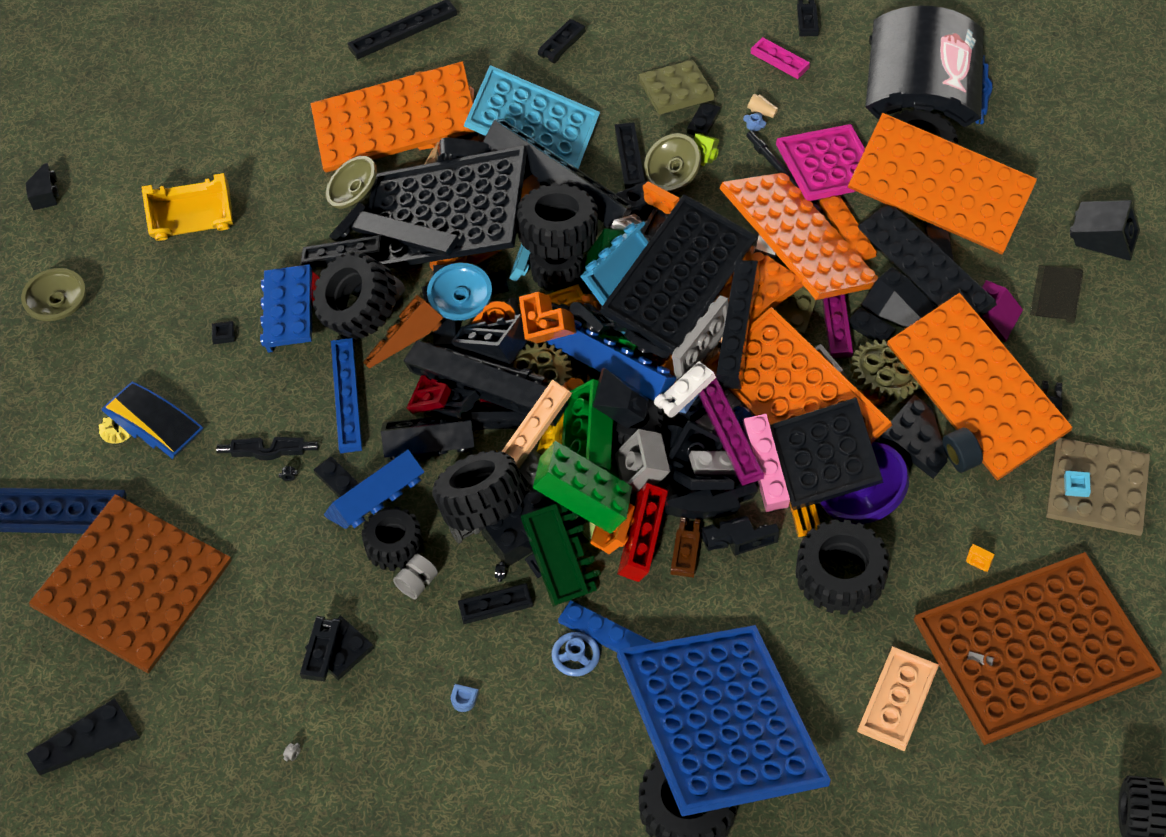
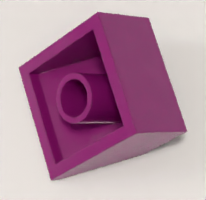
[981,280,1023,342]

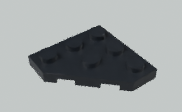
[880,395,948,479]

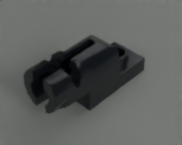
[701,516,779,556]

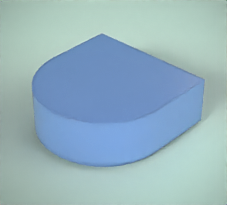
[451,684,479,712]

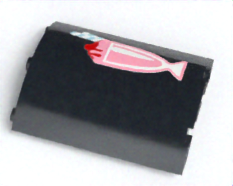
[865,5,984,128]

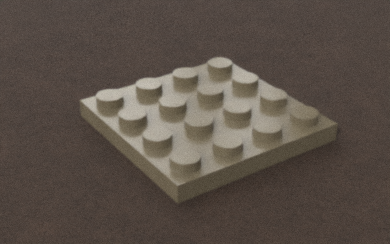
[1046,438,1150,536]

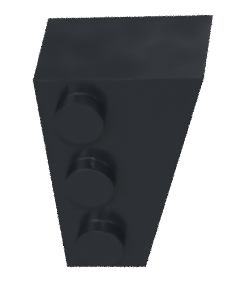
[451,314,528,364]

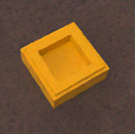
[966,544,995,572]

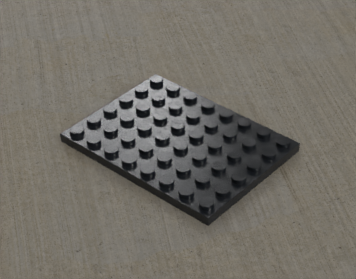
[362,146,527,269]

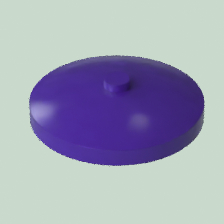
[820,442,909,524]

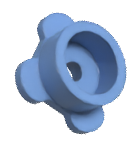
[743,112,766,131]

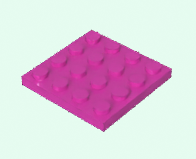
[776,124,865,201]

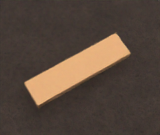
[502,380,572,468]

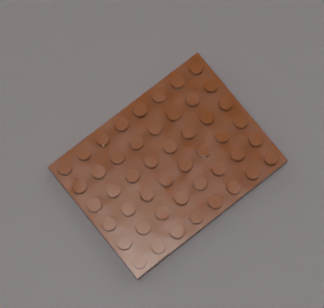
[914,552,1162,745]

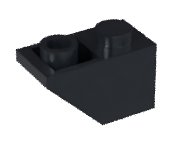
[26,163,60,210]

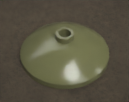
[644,133,701,192]
[326,156,377,209]
[21,268,86,321]

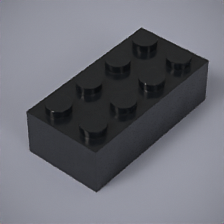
[481,489,584,567]

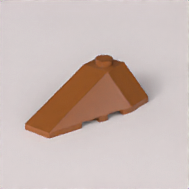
[363,295,444,368]

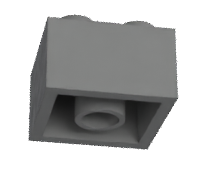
[614,429,670,494]

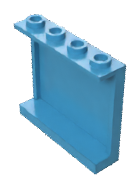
[580,221,649,335]

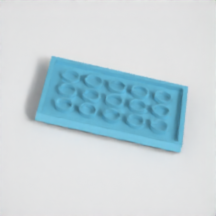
[464,65,600,169]

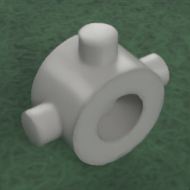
[283,743,300,761]

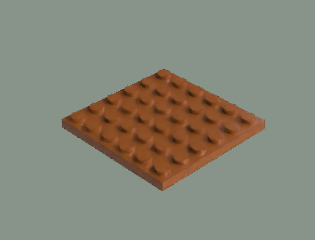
[29,494,232,674]

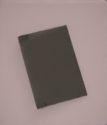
[1030,265,1084,324]

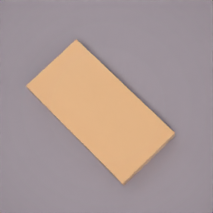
[857,646,939,751]

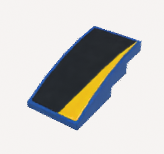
[101,382,203,459]

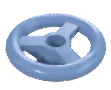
[552,632,600,676]

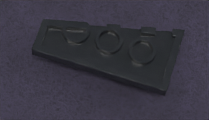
[26,698,140,775]

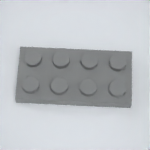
[672,295,728,382]

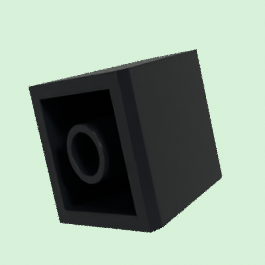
[1070,200,1140,261]

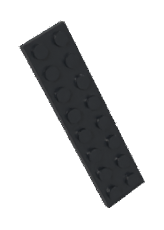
[858,204,997,317]

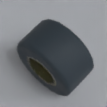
[943,427,983,473]

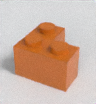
[519,292,576,343]

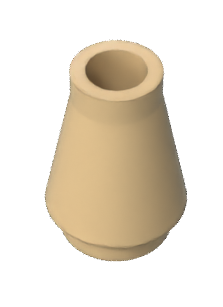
[747,94,778,118]

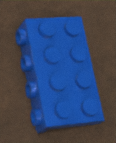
[260,264,312,353]

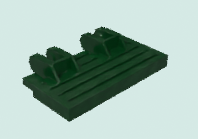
[521,503,601,606]

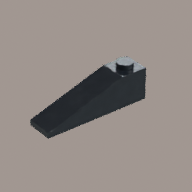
[861,267,937,328]

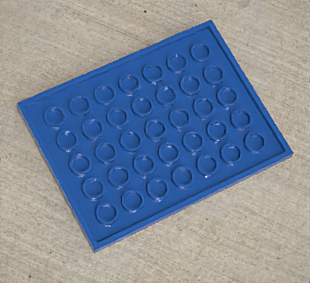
[617,625,831,817]

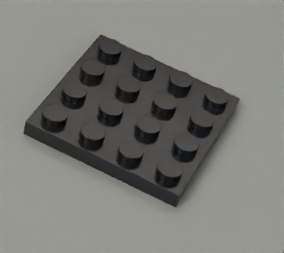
[770,398,884,511]

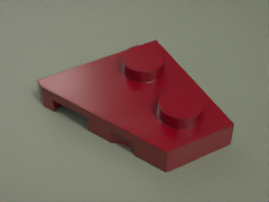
[407,375,451,413]

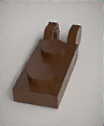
[670,516,701,578]

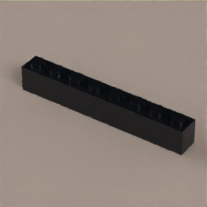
[484,119,634,229]
[403,340,568,426]

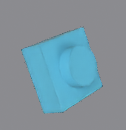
[1064,471,1091,497]

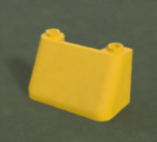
[141,173,233,241]

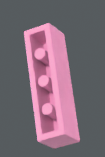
[743,414,790,512]

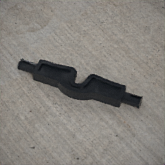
[216,437,319,460]

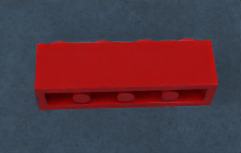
[617,483,668,582]

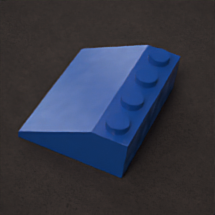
[324,450,424,529]

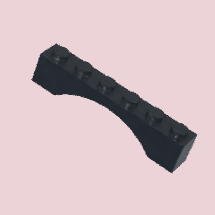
[716,260,760,389]

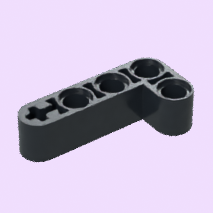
[435,137,493,162]

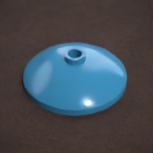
[427,263,492,320]

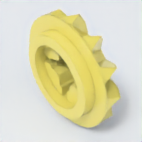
[99,417,131,444]

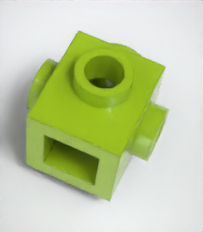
[694,134,719,166]

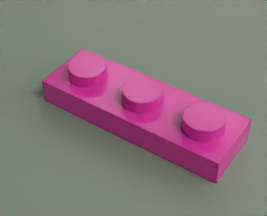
[751,37,810,79]

